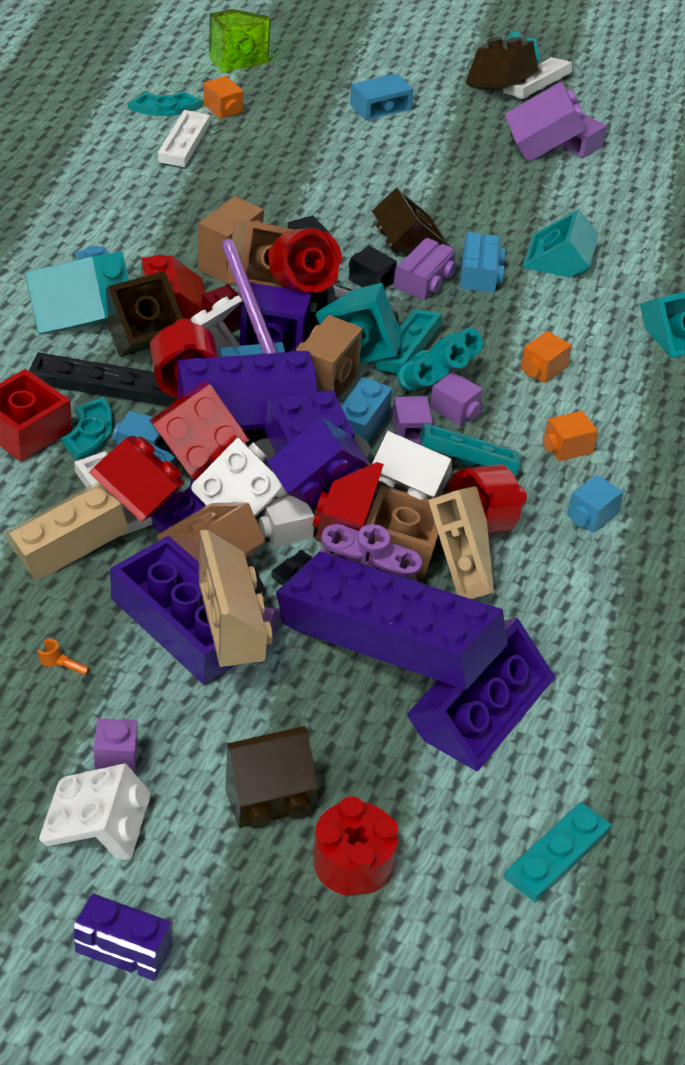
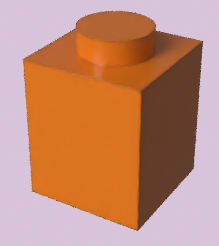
[203,76,244,119]
[520,331,572,383]
[543,411,598,462]

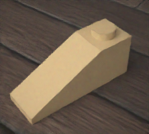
[428,486,494,599]

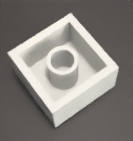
[372,431,452,500]

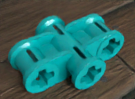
[397,328,483,391]

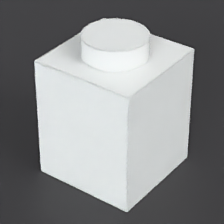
[258,495,315,548]

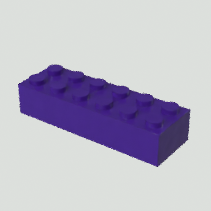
[276,551,508,690]

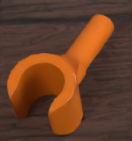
[37,639,90,675]

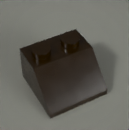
[466,37,538,89]
[372,187,450,256]
[106,271,183,357]
[225,726,318,828]

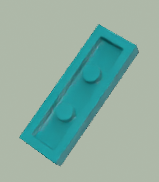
[375,309,443,374]
[420,423,521,475]
[504,801,612,903]

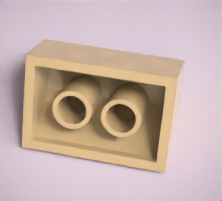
[2,483,129,580]
[199,530,272,667]

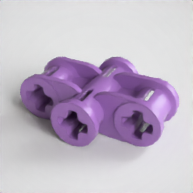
[320,524,422,582]

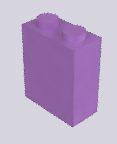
[505,81,586,160]

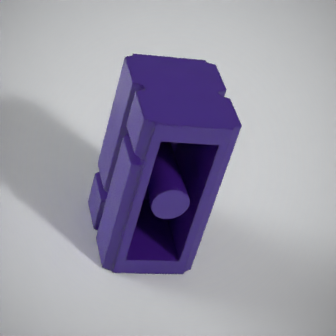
[74,893,173,981]

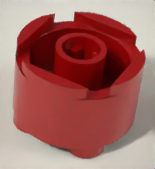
[268,228,342,293]
[149,318,219,398]
[446,464,527,535]
[313,796,398,896]

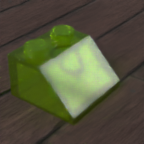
[209,9,271,73]

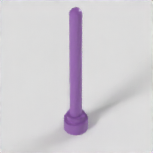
[222,239,277,354]

